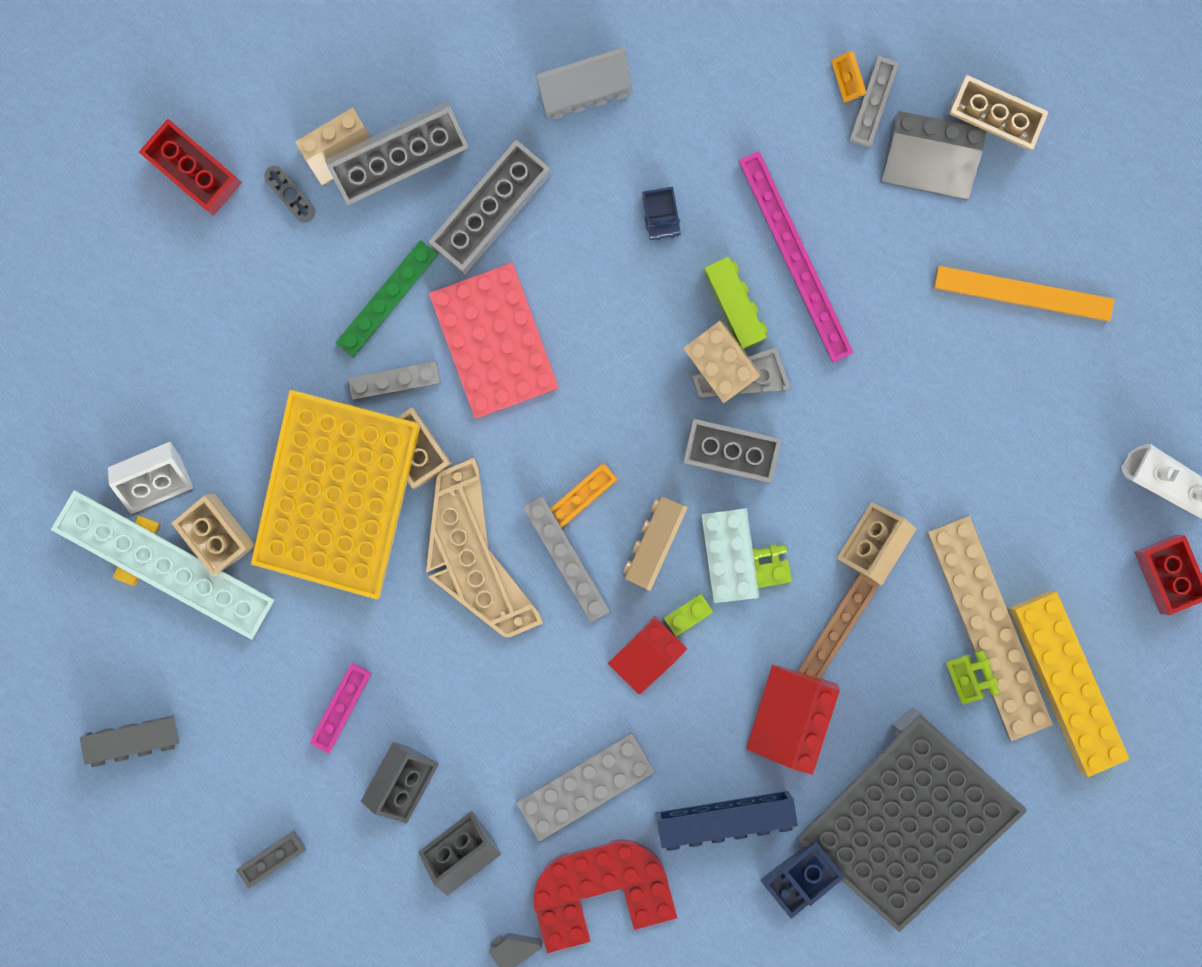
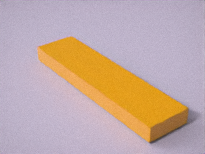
[550,463,618,528]

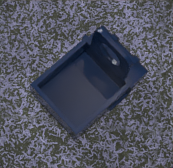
[642,186,681,240]

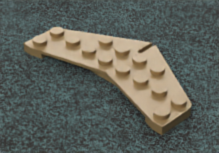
[426,458,543,637]

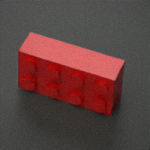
[138,118,242,216]

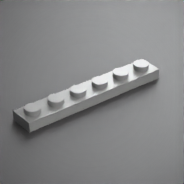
[523,496,610,623]

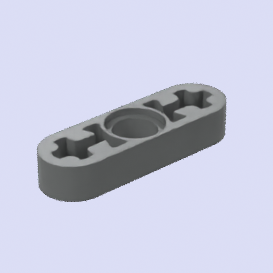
[264,166,315,222]

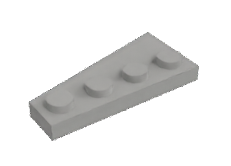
[691,347,791,398]

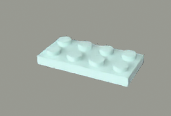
[701,508,759,603]

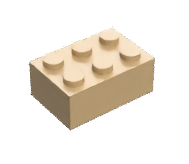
[683,321,762,403]
[398,407,452,489]

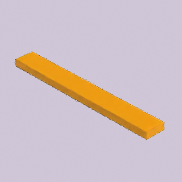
[933,266,1114,322]

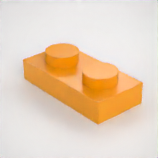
[831,51,867,103]

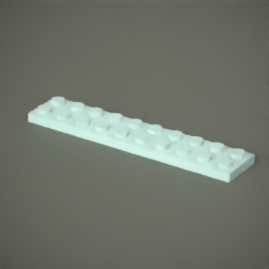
[51,490,275,640]

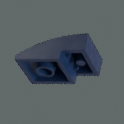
[760,841,845,919]

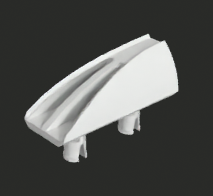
[1121,444,1202,519]

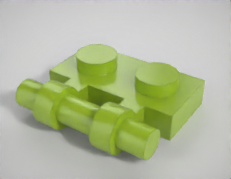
[752,544,792,588]
[946,650,1000,704]

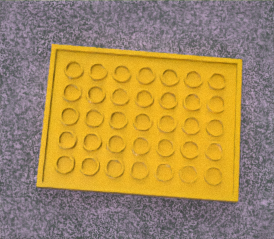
[251,390,421,600]

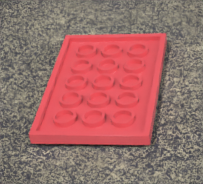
[429,262,559,419]

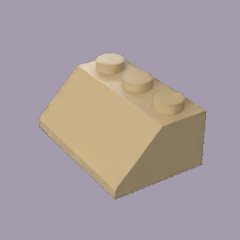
[295,108,370,186]
[171,493,255,576]
[837,502,917,586]

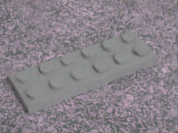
[516,732,655,842]

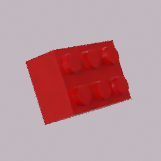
[1134,535,1202,615]

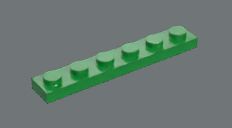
[335,240,438,358]

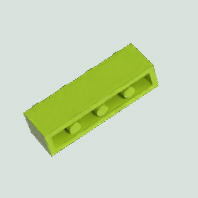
[703,256,768,350]

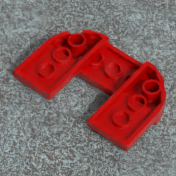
[534,839,677,953]

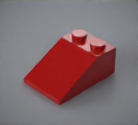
[607,616,687,695]

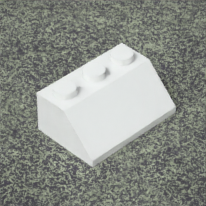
[108,442,193,514]

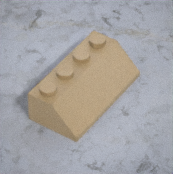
[949,75,1048,151]
[622,497,688,591]

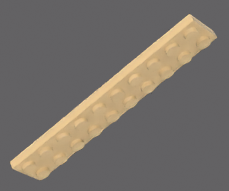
[927,516,1053,741]

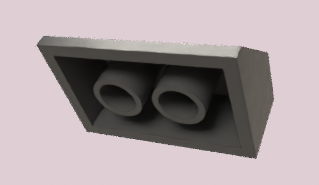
[361,742,439,823]
[418,811,501,896]

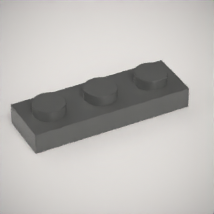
[236,831,306,889]

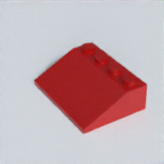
[746,664,840,775]

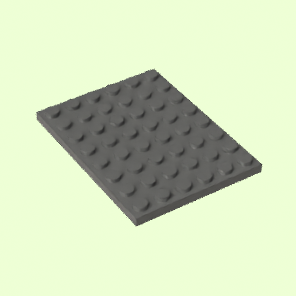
[797,714,1027,932]

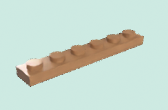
[797,573,879,678]

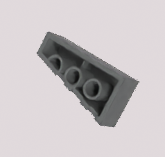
[80,715,179,767]

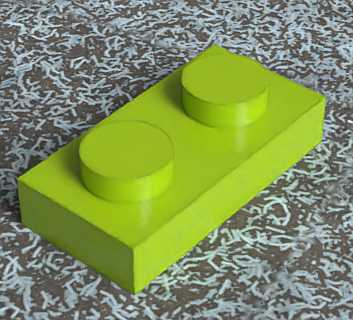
[663,593,714,637]

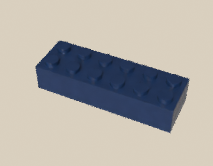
[656,791,798,851]

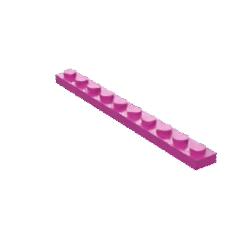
[738,151,854,363]

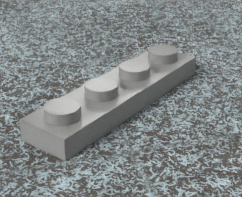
[849,56,899,149]
[348,361,441,400]

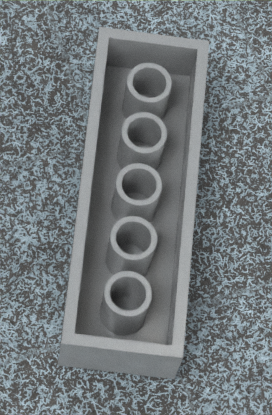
[325,101,469,206]
[428,139,551,275]

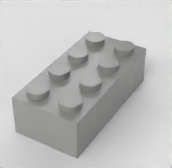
[682,419,782,484]

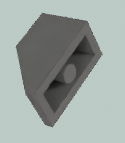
[489,933,542,967]

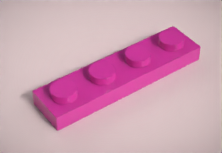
[309,662,372,753]

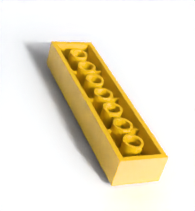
[1008,591,1129,777]

